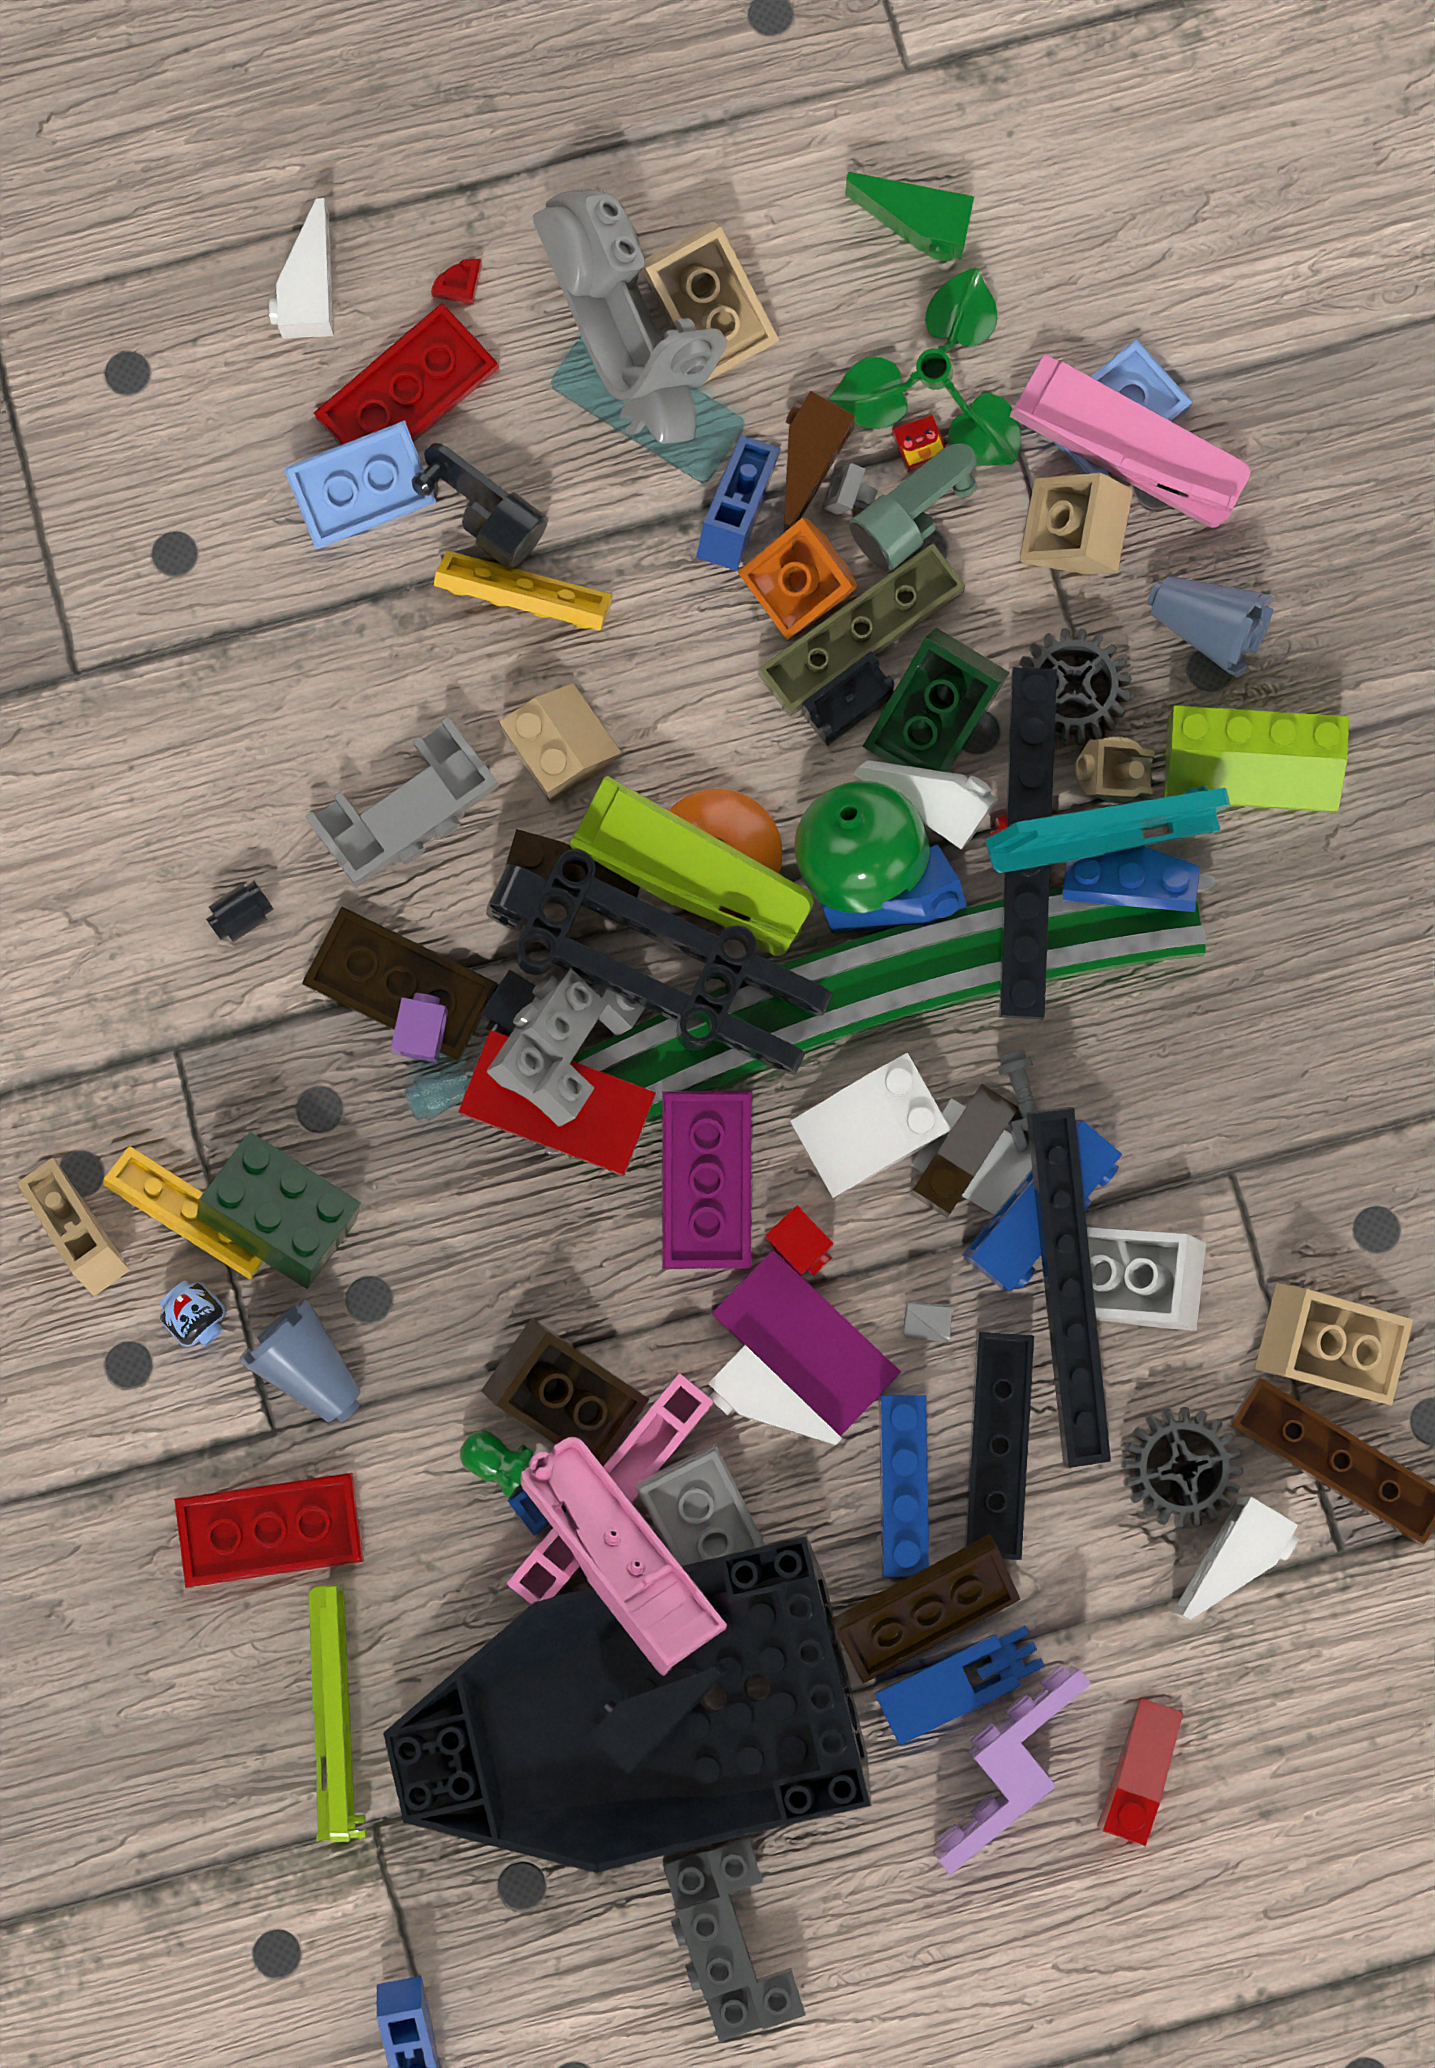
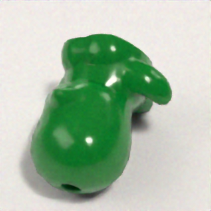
[460,1431,533,1498]

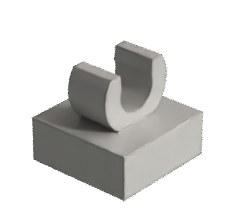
[822,462,878,515]

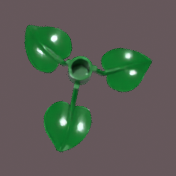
[829,268,1021,466]

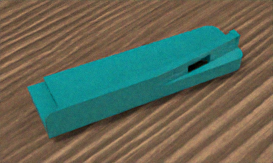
[985,786,1231,873]

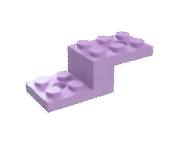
[934,1665,1091,1875]

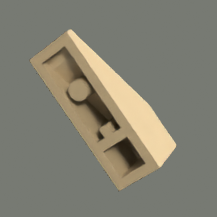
[17,1157,130,1296]

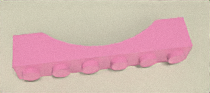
[506,1373,714,1605]

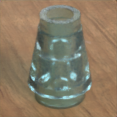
[404,1071,470,1121]

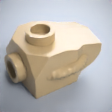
[1075,736,1155,804]

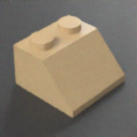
[1019,473,1133,574]
[499,683,622,803]

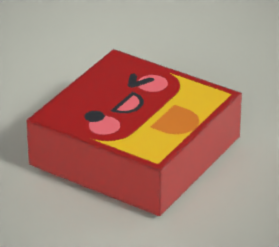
[892,414,945,472]

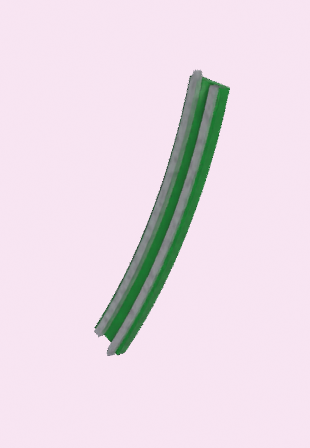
[545,874,1215,1160]

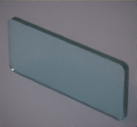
[551,335,744,483]

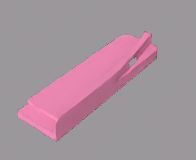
[1009,354,1250,528]
[520,1437,727,1676]

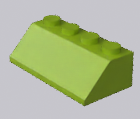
[1164,705,1349,812]

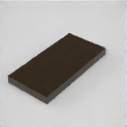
[302,906,498,1062]
[830,1534,1021,1684]

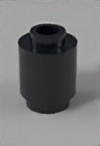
[206,881,274,942]

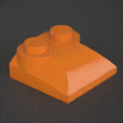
[738,518,858,641]

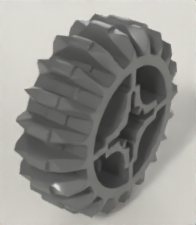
[1019,628,1132,746]
[1121,1407,1243,1529]

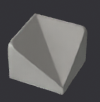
[903,1301,953,1342]

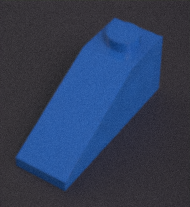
[696,435,781,571]
[820,844,967,934]
[376,1976,440,2068]

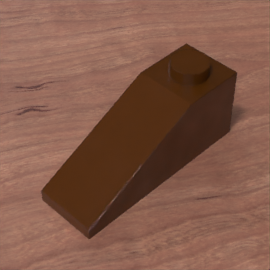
[783,391,856,533]

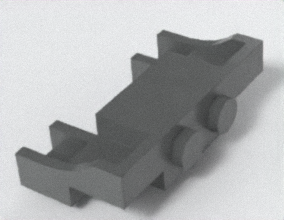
[663,1836,806,2042]

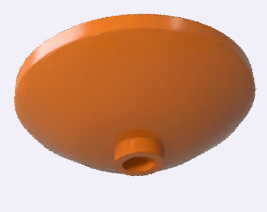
[668,789,783,917]

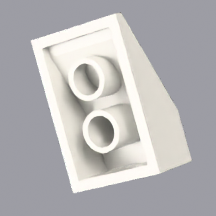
[790,1053,951,1198]
[1087,1227,1206,1331]
[1172,1497,1299,1620]

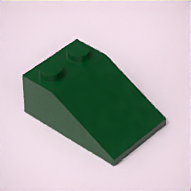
[862,628,1010,773]

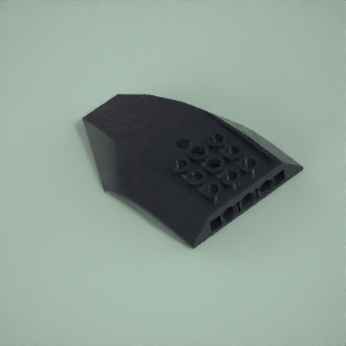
[383,1536,872,1874]

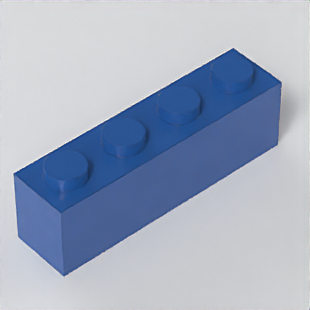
[962,1120,1123,1292]
[879,1395,929,1577]

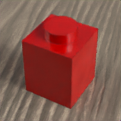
[764,1205,834,1276]

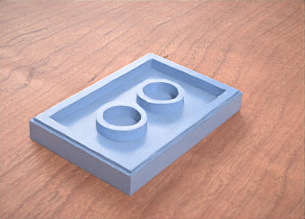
[1053,339,1192,476]
[284,421,437,549]

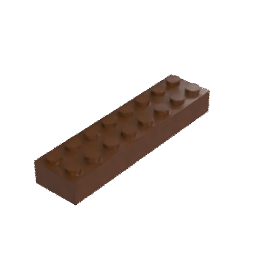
[1228,1377,1435,1545]

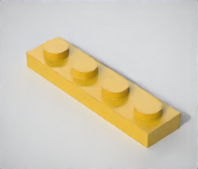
[434,550,613,631]
[103,1146,264,1280]

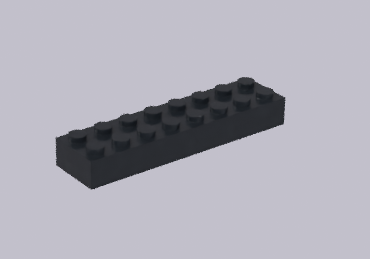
[964,1332,1034,1560]

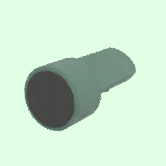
[849,444,977,572]

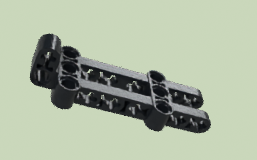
[486,849,833,1075]

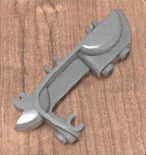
[533,189,727,444]

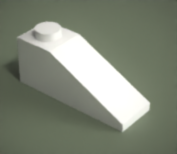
[269,198,334,339]
[854,760,998,849]
[708,1345,842,1446]

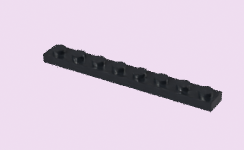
[999,667,1057,1020]
[1026,1107,1111,1468]

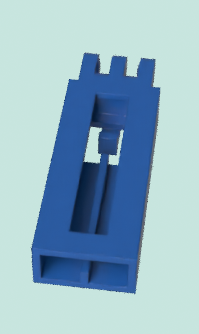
[874,1625,1045,1745]

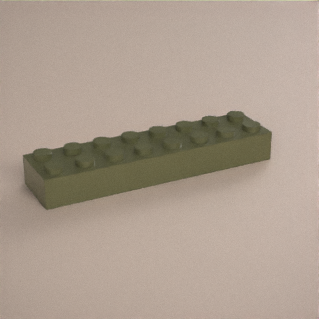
[758,543,965,717]

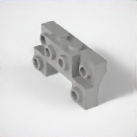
[305,716,499,888]
[486,965,645,1127]

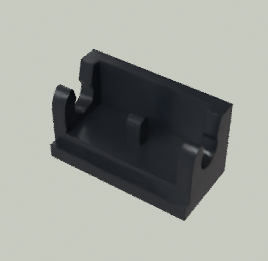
[801,651,894,747]

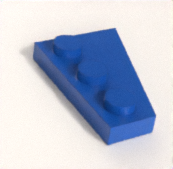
[1063,846,1200,912]

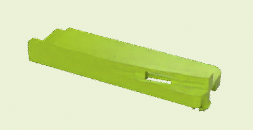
[569,776,814,956]
[308,1584,367,1843]

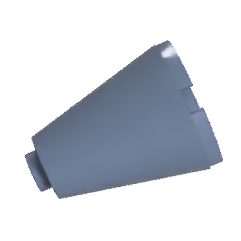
[1148,576,1274,677]
[239,1299,361,1422]

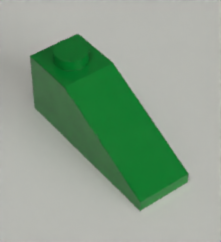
[845,171,974,261]

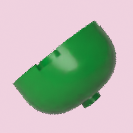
[794,781,930,913]

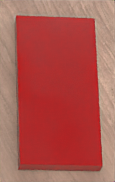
[313,302,500,445]
[458,1030,656,1176]
[174,1473,364,1588]

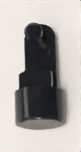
[411,443,548,569]

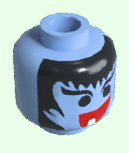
[160,1280,226,1347]

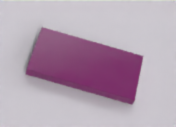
[662,1091,751,1269]
[712,1250,901,1437]

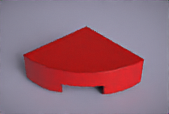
[431,259,482,305]

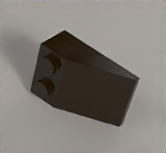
[481,1318,649,1467]

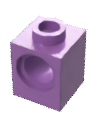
[391,993,448,1063]

